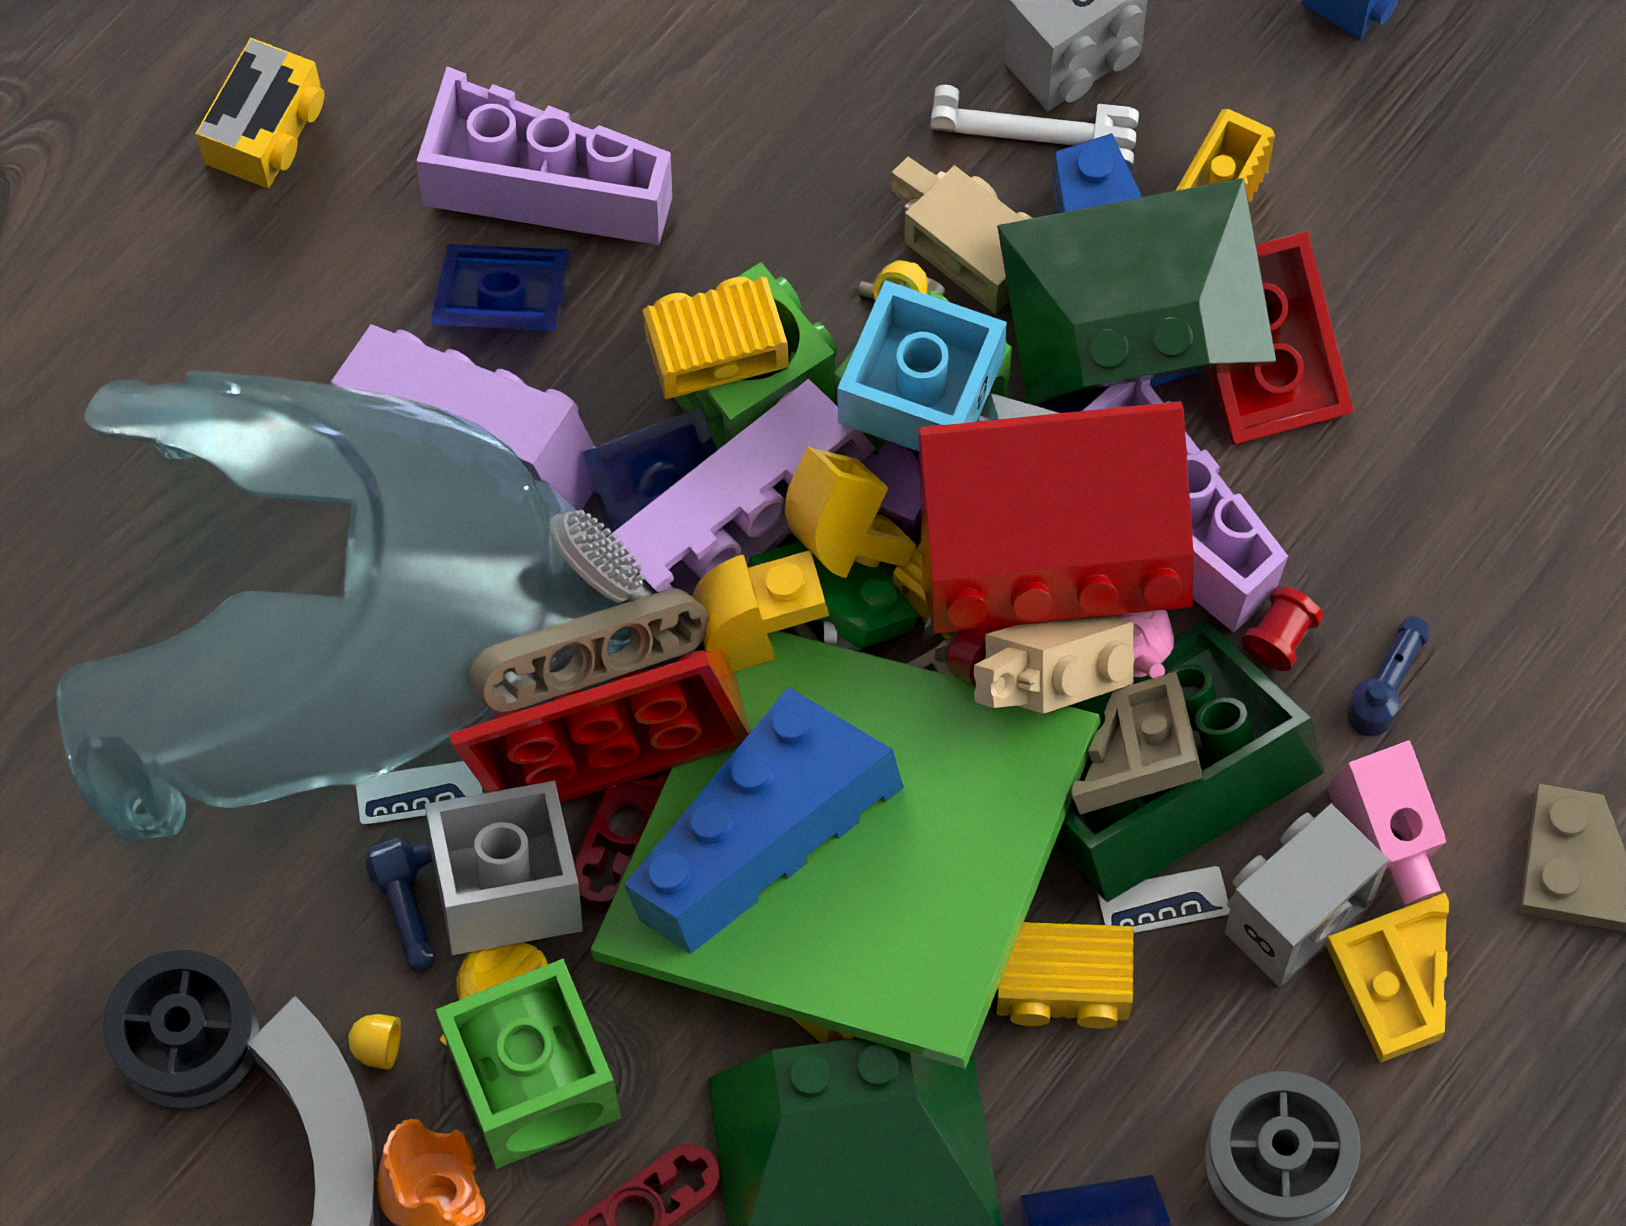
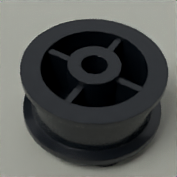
[103,950,260,1110]

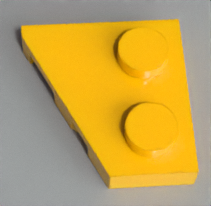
[1326,892,1449,1063]

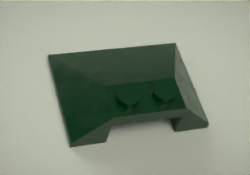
[997,178,1277,407]
[708,1038,1002,1226]

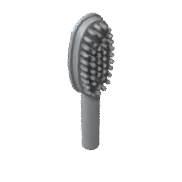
[550,510,682,631]

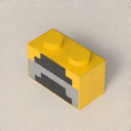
[195,37,325,189]

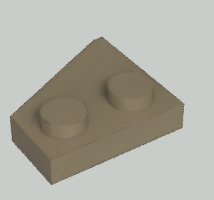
[1072,672,1203,815]
[1519,783,1626,932]

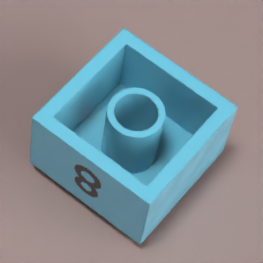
[837,280,1007,451]

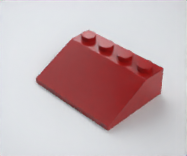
[919,401,1194,634]
[449,649,750,803]

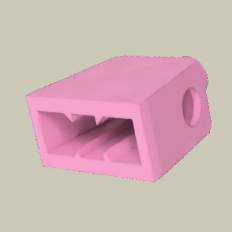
[1326,740,1446,906]

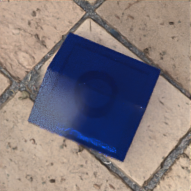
[431,244,569,331]
[583,407,717,568]

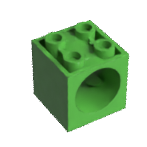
[674,262,838,451]
[435,959,621,1169]

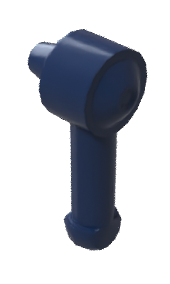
[1347,616,1430,736]
[365,837,435,971]

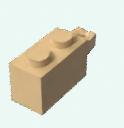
[891,157,1032,315]
[974,615,1134,714]

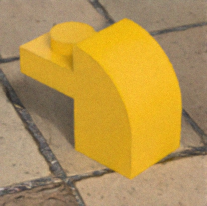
[785,446,917,578]
[692,550,829,672]

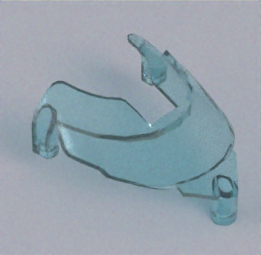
[57,370,653,842]

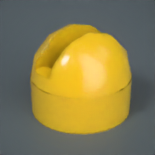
[873,260,928,301]
[348,1014,401,1070]

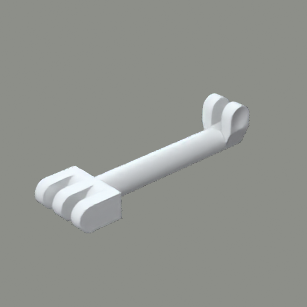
[931,85,1139,170]

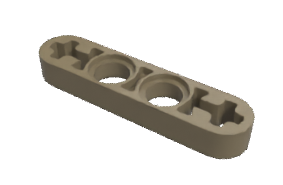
[468,588,709,712]

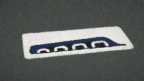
[356,761,483,824]
[1098,866,1230,933]

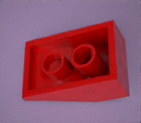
[1207,231,1354,445]

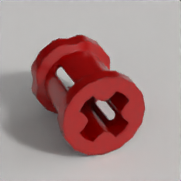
[1242,586,1324,671]

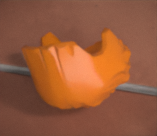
[376,1119,485,1226]

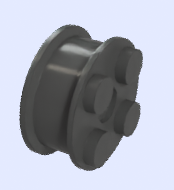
[1204,1071,1361,1226]

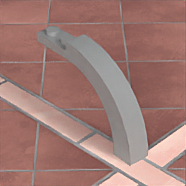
[248,996,381,1226]

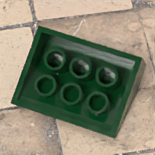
[1056,619,1325,903]

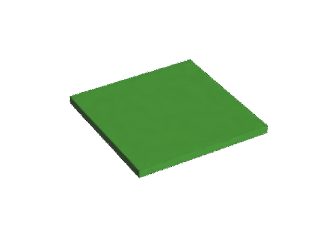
[591,631,1101,1069]

